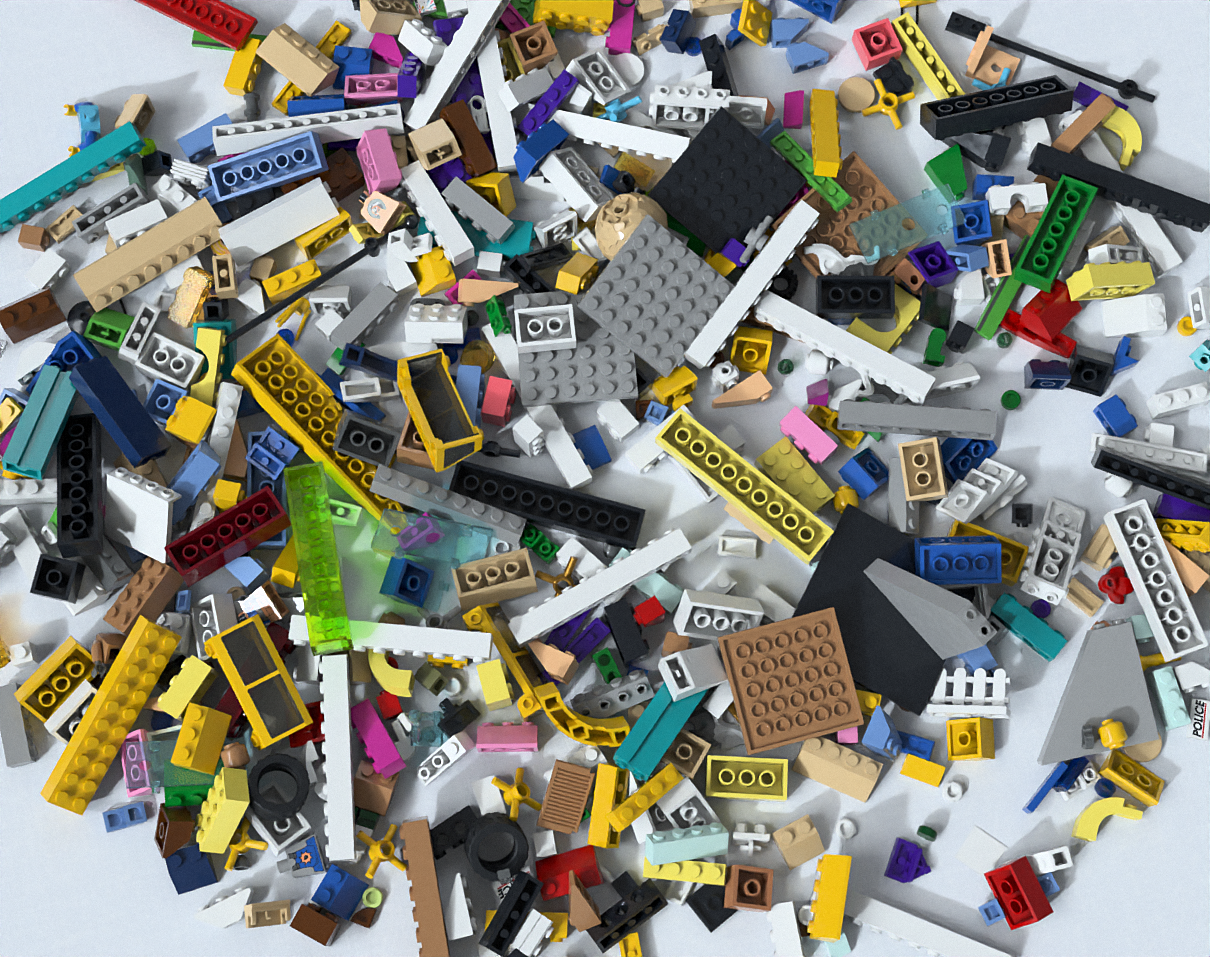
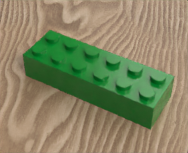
[1014,175,1098,293]

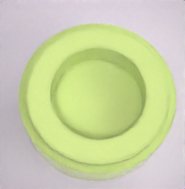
[362,887,383,908]

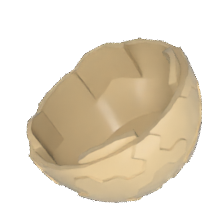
[595,192,668,261]

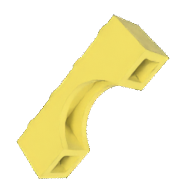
[190,327,227,407]
[643,857,727,886]

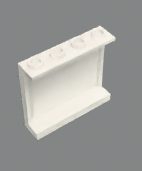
[105,467,182,564]

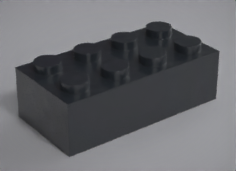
[816,275,895,319]

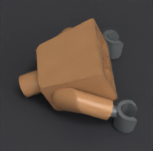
[91,633,128,678]

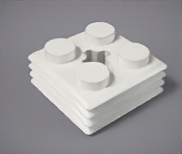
[170,158,213,191]
[155,611,193,655]

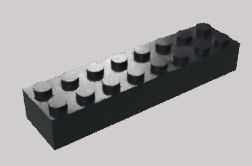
[920,75,1074,140]
[57,413,103,558]

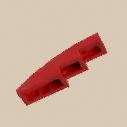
[999,308,1077,359]

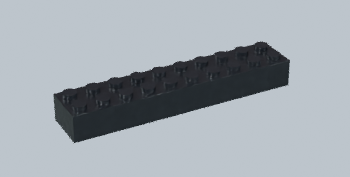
[449,460,646,551]

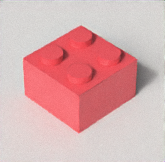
[852,18,903,71]
[481,376,516,427]

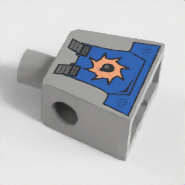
[277,834,328,878]

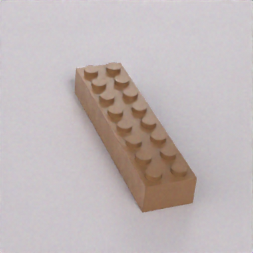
[399,816,450,957]

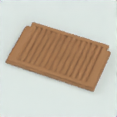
[536,759,595,835]

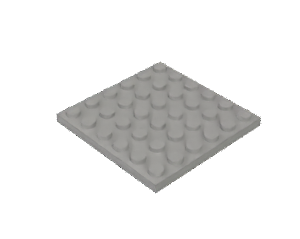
[577,214,735,378]
[514,289,638,407]

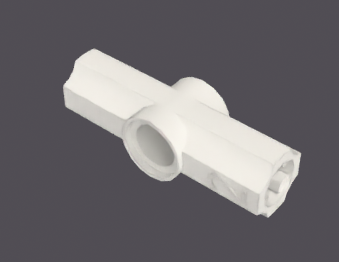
[978,472,1028,521]

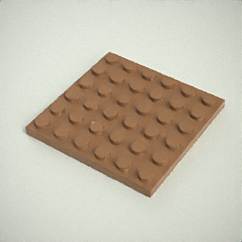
[770,151,928,279]
[717,607,864,755]

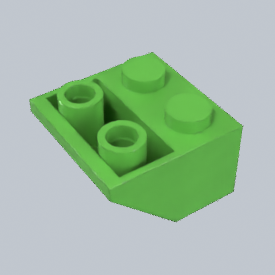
[83,308,135,352]

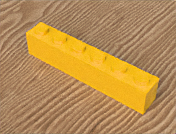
[809,89,843,177]

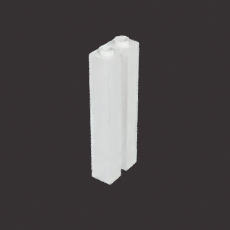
[218,177,340,267]

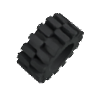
[764,266,799,300]

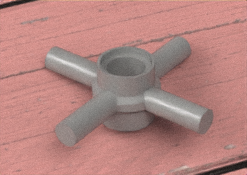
[739,216,773,263]
[417,605,462,629]

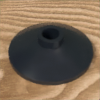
[67,301,96,337]

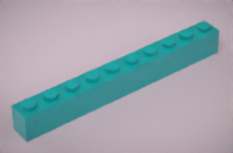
[0,121,147,234]

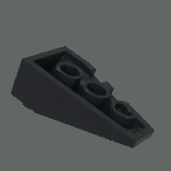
[940,132,1011,172]

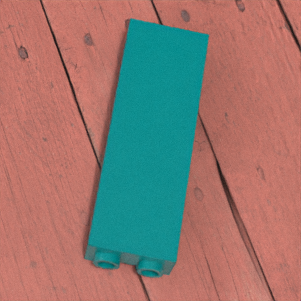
[417,211,536,261]
[2,364,80,480]
[613,681,710,782]

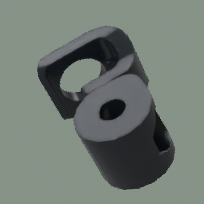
[612,171,646,195]

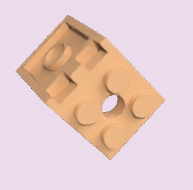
[965,25,1020,86]

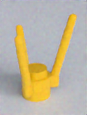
[275,297,312,341]

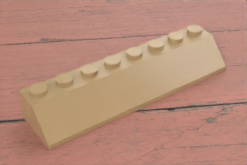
[73,197,223,312]

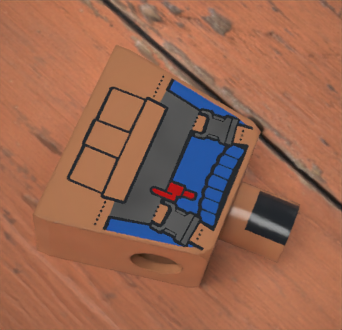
[887,258,925,299]
[238,580,290,625]

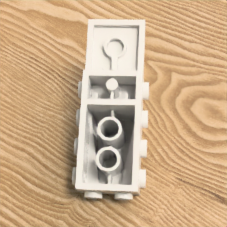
[649,71,767,130]
[1019,497,1086,605]

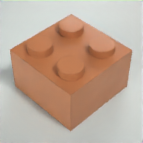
[724,864,774,913]

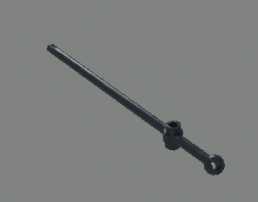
[225,215,419,343]

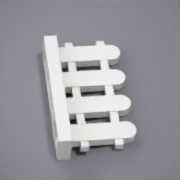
[927,668,1011,719]

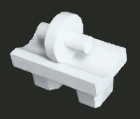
[731,823,770,857]

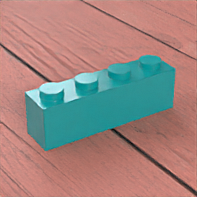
[989,592,1068,662]

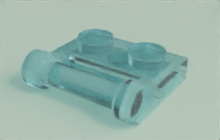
[408,709,444,747]

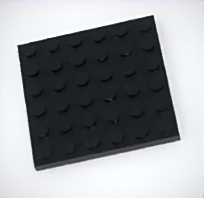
[648,106,807,255]

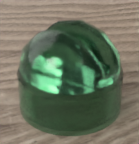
[996,332,1013,348]
[777,359,794,375]

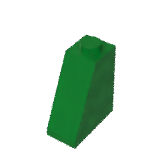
[924,144,968,204]

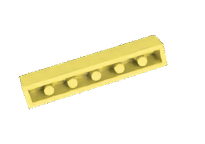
[891,12,965,100]

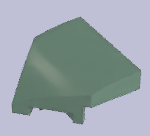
[125,154,148,195]

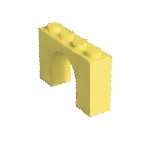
[846,284,920,354]

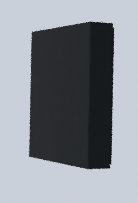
[918,284,953,332]
[685,884,738,933]

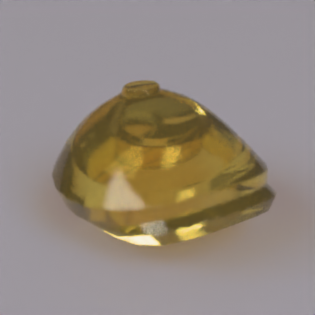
[460,340,495,374]

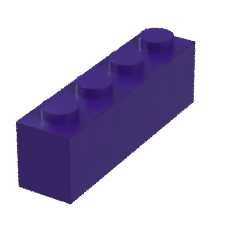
[398,51,425,98]
[1152,493,1210,522]

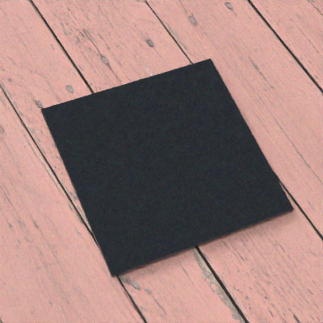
[791,503,975,716]

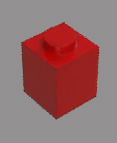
[376,690,404,721]

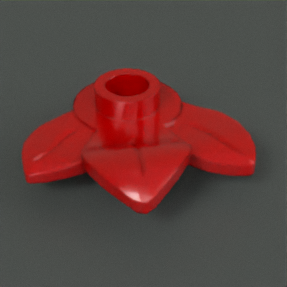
[1098,566,1134,604]

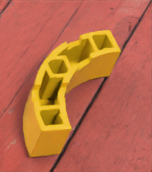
[534,682,630,747]

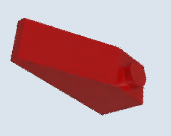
[633,595,665,628]

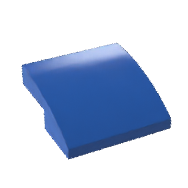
[572,425,612,470]
[245,426,301,481]

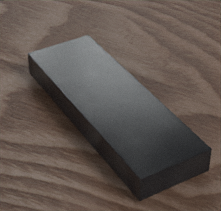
[518,243,573,273]

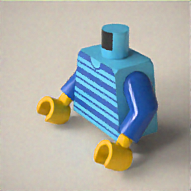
[63,101,101,157]

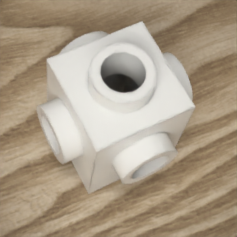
[711,360,740,394]

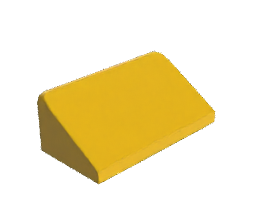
[900,754,946,787]

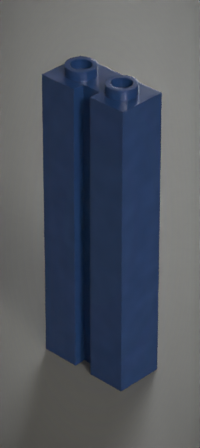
[69,356,172,469]

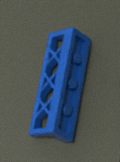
[317,368,386,422]

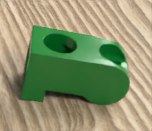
[923,328,946,367]
[591,647,622,684]

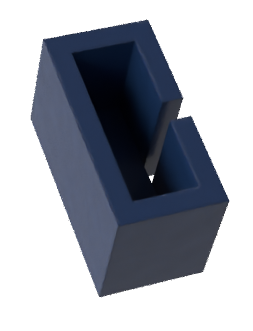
[660,9,697,54]

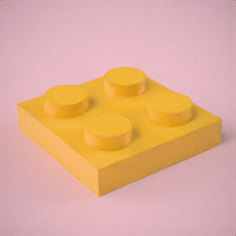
[738,0,773,46]

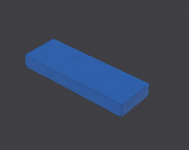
[1022,761,1068,814]

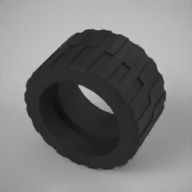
[248,753,310,821]
[464,812,529,881]

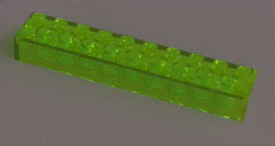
[283,461,354,656]

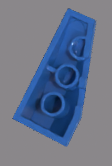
[26,330,102,396]

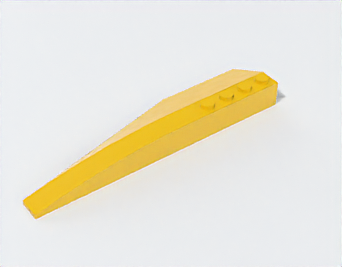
[231,334,410,534]

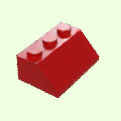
[1019,279,1082,342]
[535,845,605,901]
[984,855,1054,930]

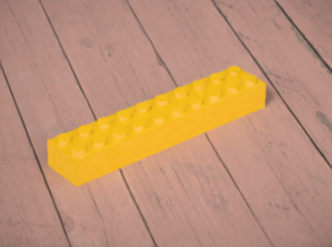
[40,615,182,816]

